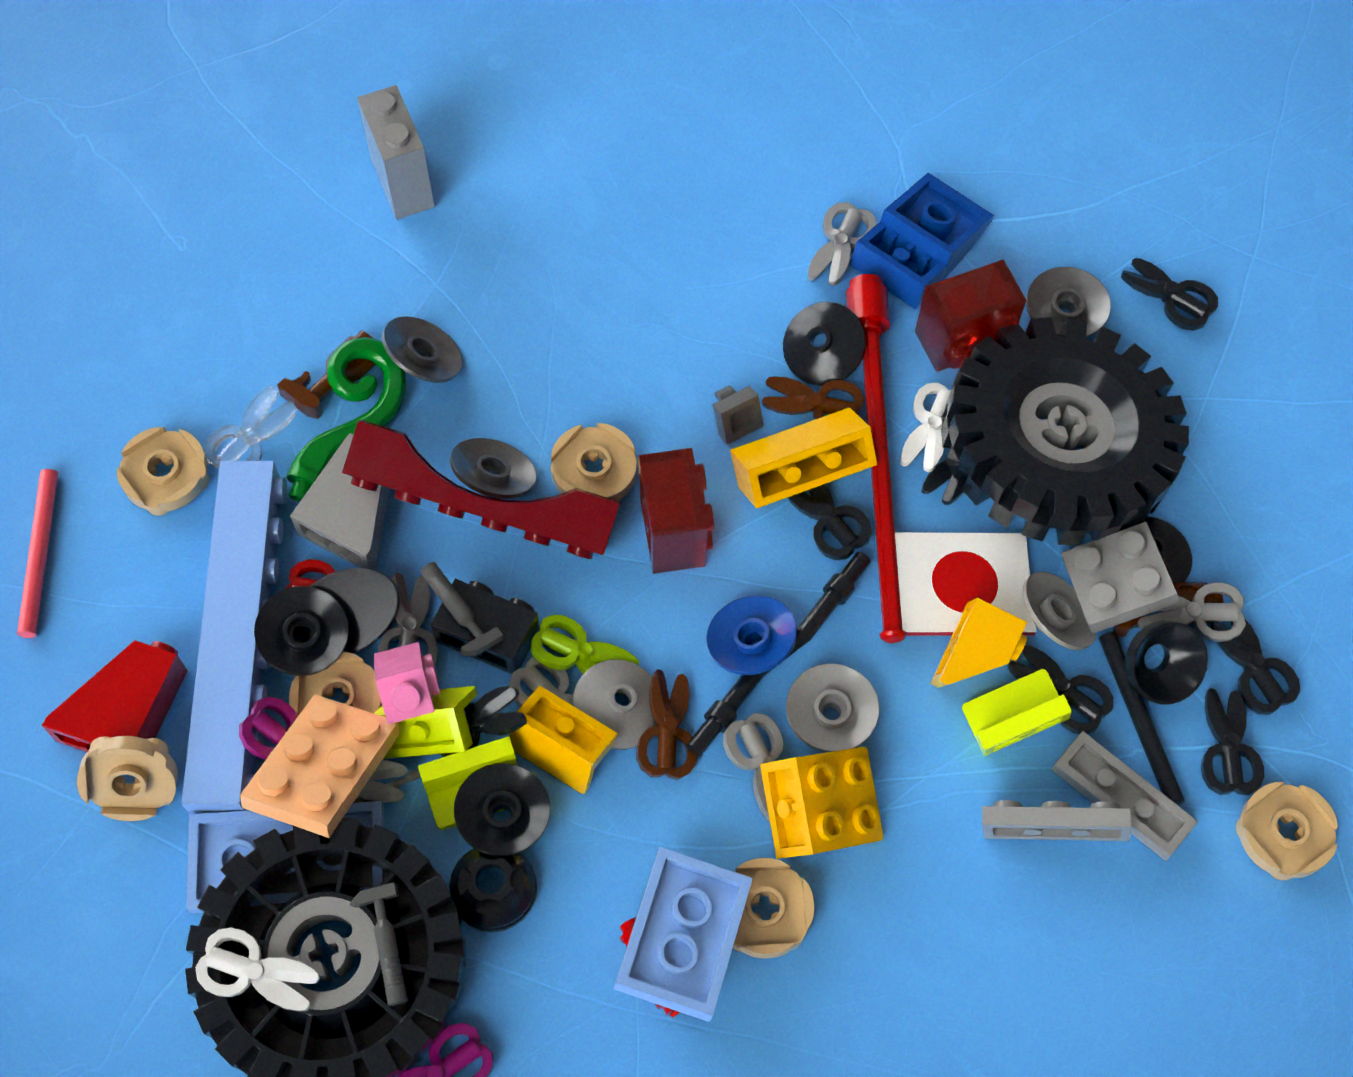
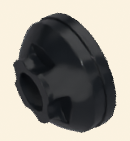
[1125,620,1208,705]
[449,848,537,932]

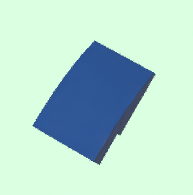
[849,173,994,309]

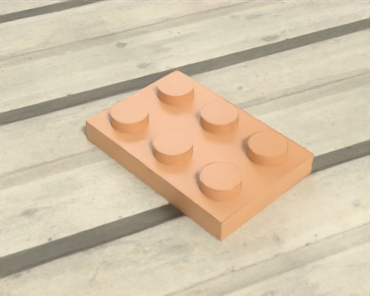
[240,694,400,838]

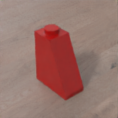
[42,640,188,752]

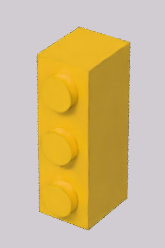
[730,407,877,509]

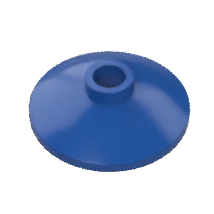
[706,596,797,675]

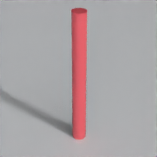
[17,469,58,638]

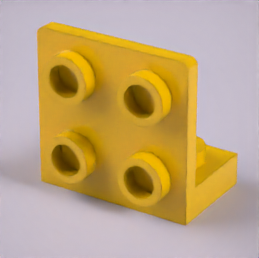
[760,747,884,859]

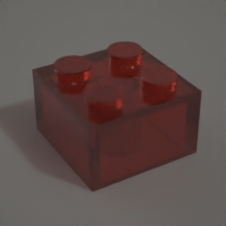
[915,259,1027,372]
[638,448,714,574]

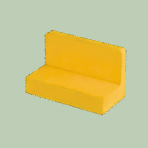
[509,685,618,794]

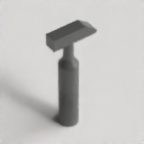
[420,562,504,656]
[350,882,408,1006]

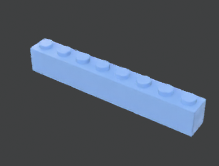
[181,461,287,814]

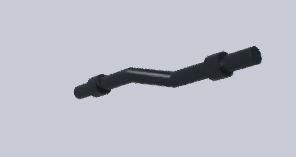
[686,552,871,757]

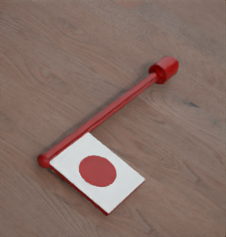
[846,274,1037,644]

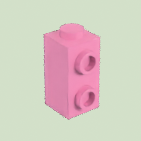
[374,642,441,724]

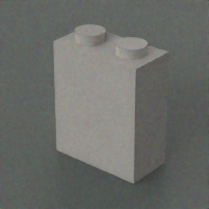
[357,85,435,220]

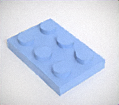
[613,847,753,1022]

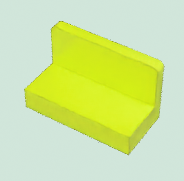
[962,669,1072,757]
[374,686,477,759]
[418,736,517,830]

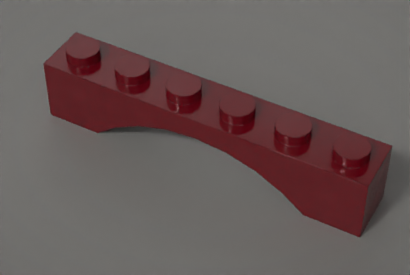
[342,420,620,559]

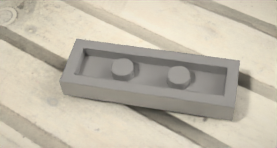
[1051,731,1198,861]
[982,800,1131,841]

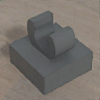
[712,385,764,445]

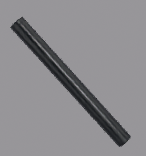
[1098,632,1185,805]

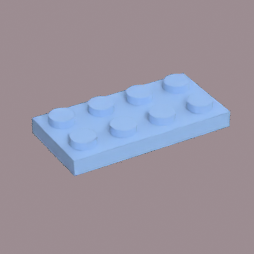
[186,801,384,914]

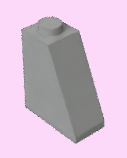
[290,433,390,570]

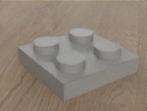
[1061,522,1180,634]

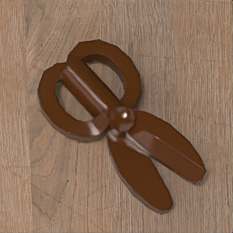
[761,376,864,420]
[636,669,697,780]

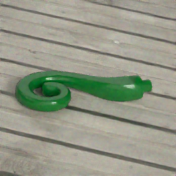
[286,337,406,502]

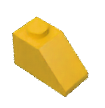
[930,598,1027,688]

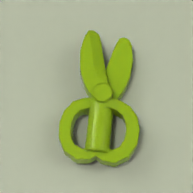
[530,615,639,694]

